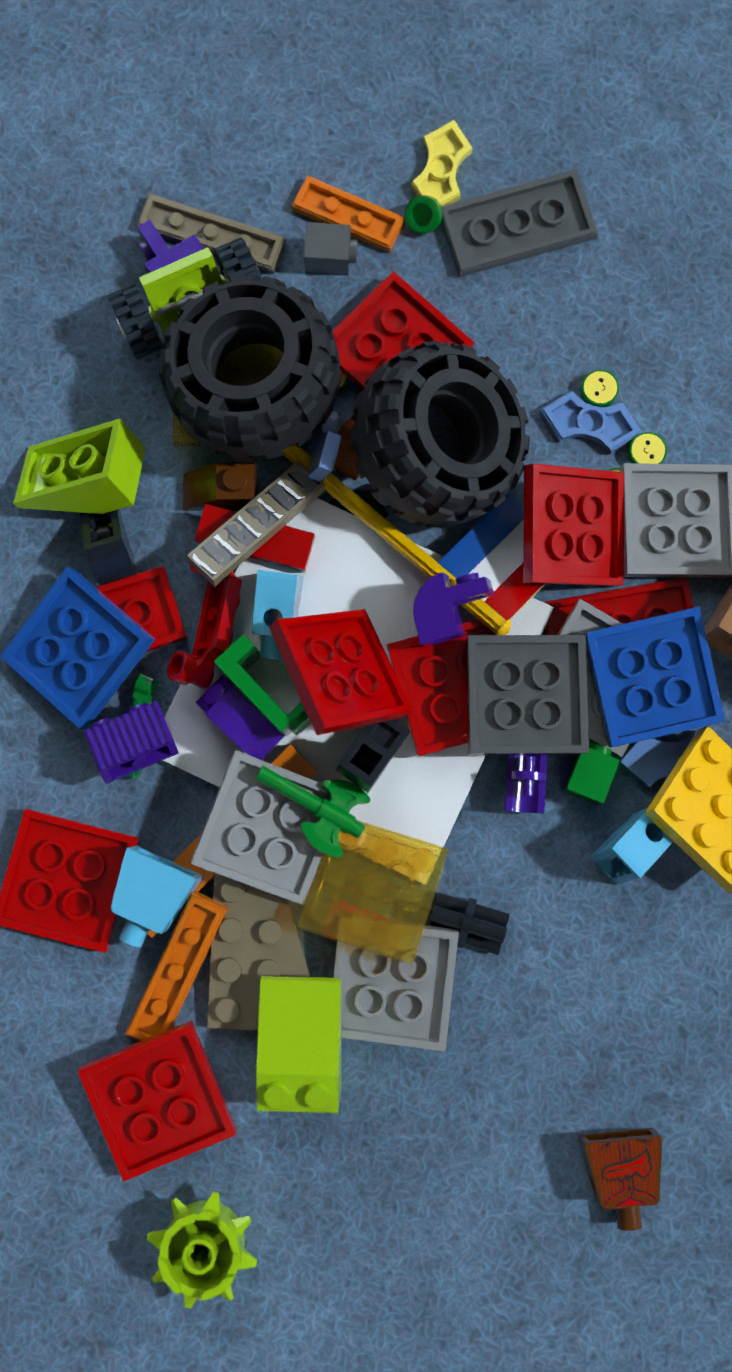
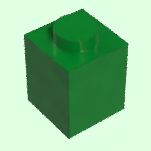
[561,743,620,805]

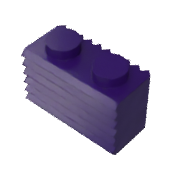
[83,702,179,784]

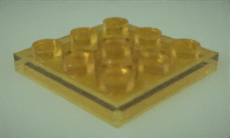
[297,821,448,966]

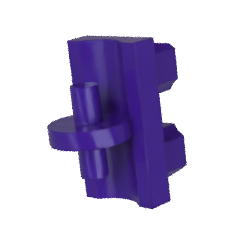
[504,754,547,814]

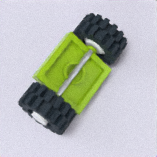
[107,237,262,360]

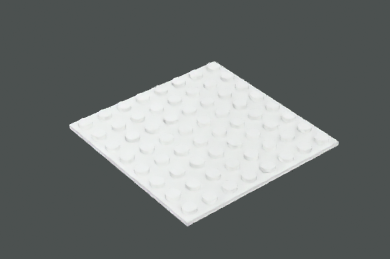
[163,498,554,885]

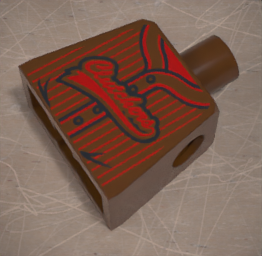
[578,1128,662,1231]

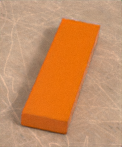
[125,890,229,1041]

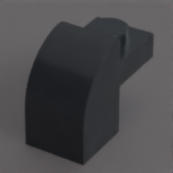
[335,720,410,793]

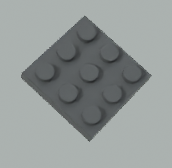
[466,635,589,755]

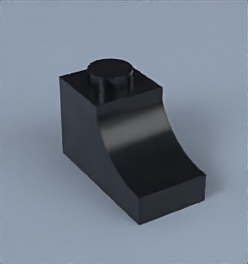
[80,509,137,585]

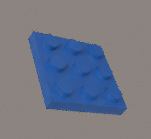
[0,567,156,729]
[583,607,725,748]

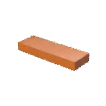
[292,175,405,253]

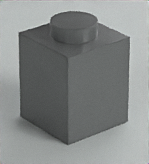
[304,222,358,275]

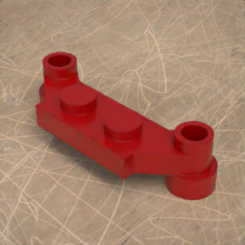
[167,564,242,689]

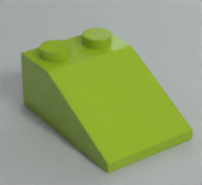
[13,418,146,514]
[256,976,342,1113]

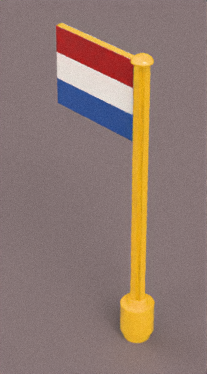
[283,445,545,635]

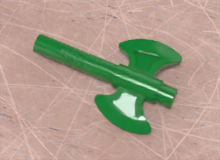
[254,765,371,858]

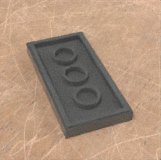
[441,169,598,278]

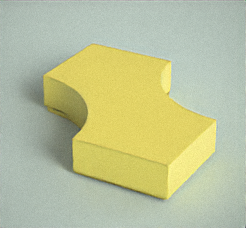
[411,120,473,207]

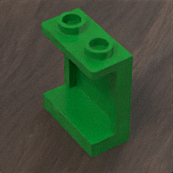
[214,634,311,736]

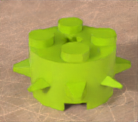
[147,1191,258,1309]

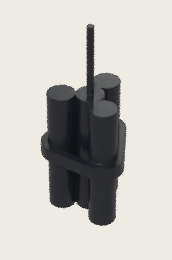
[393,892,510,955]

